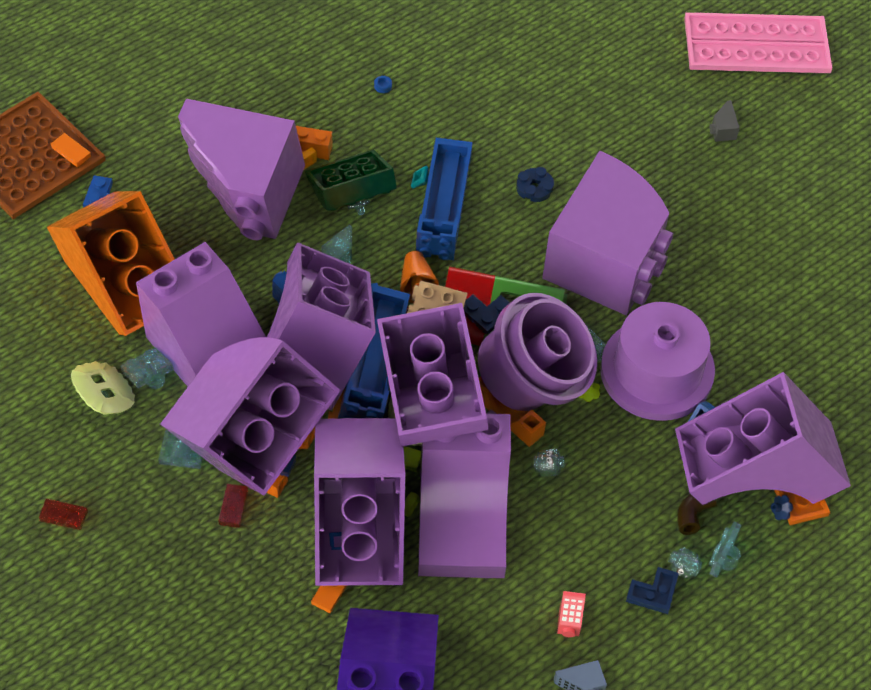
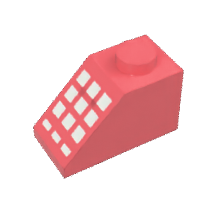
[557,591,586,637]

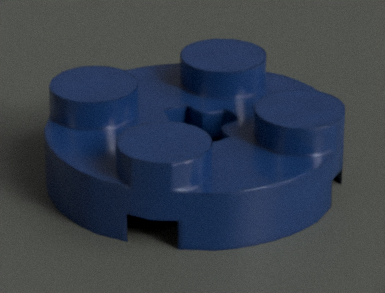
[516,167,554,202]

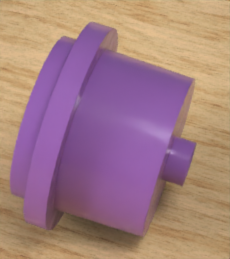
[478,293,597,411]
[600,302,715,421]

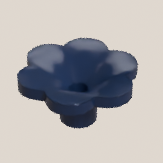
[771,495,793,521]

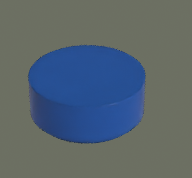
[374,76,392,93]

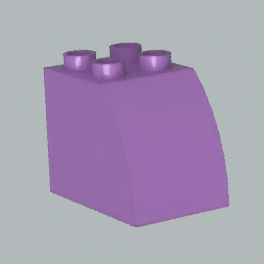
[542,151,674,316]
[160,337,341,496]
[314,418,405,586]

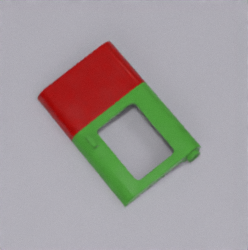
[445,266,568,346]

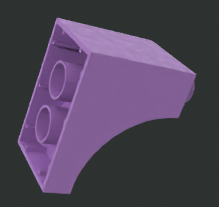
[267,242,376,410]
[377,303,488,447]
[675,372,851,505]
[418,414,511,578]

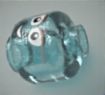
[534,449,565,477]
[668,547,702,579]

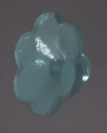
[348,200,370,215]

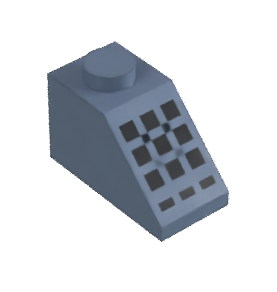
[554,660,607,690]

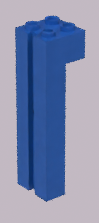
[416,138,473,260]
[338,284,410,419]

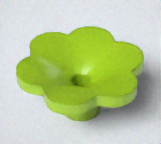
[579,383,600,402]

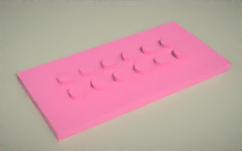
[684,13,832,73]

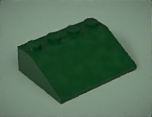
[305,149,397,211]

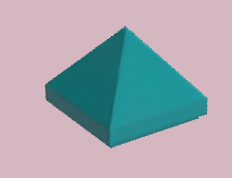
[411,166,429,188]

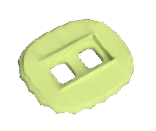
[71,361,135,415]

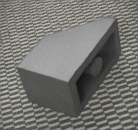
[709,100,739,142]

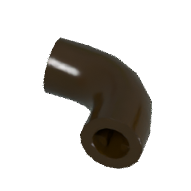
[677,494,717,535]

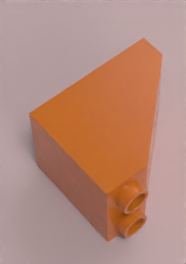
[47,191,175,336]

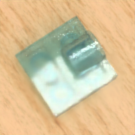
[120,347,174,389]
[158,429,203,469]
[709,521,742,578]

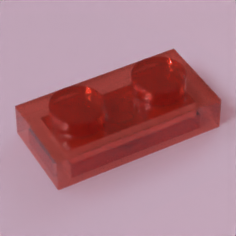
[218,484,248,528]
[39,499,88,530]

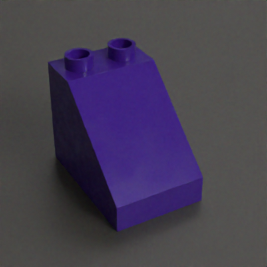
[337,608,439,690]

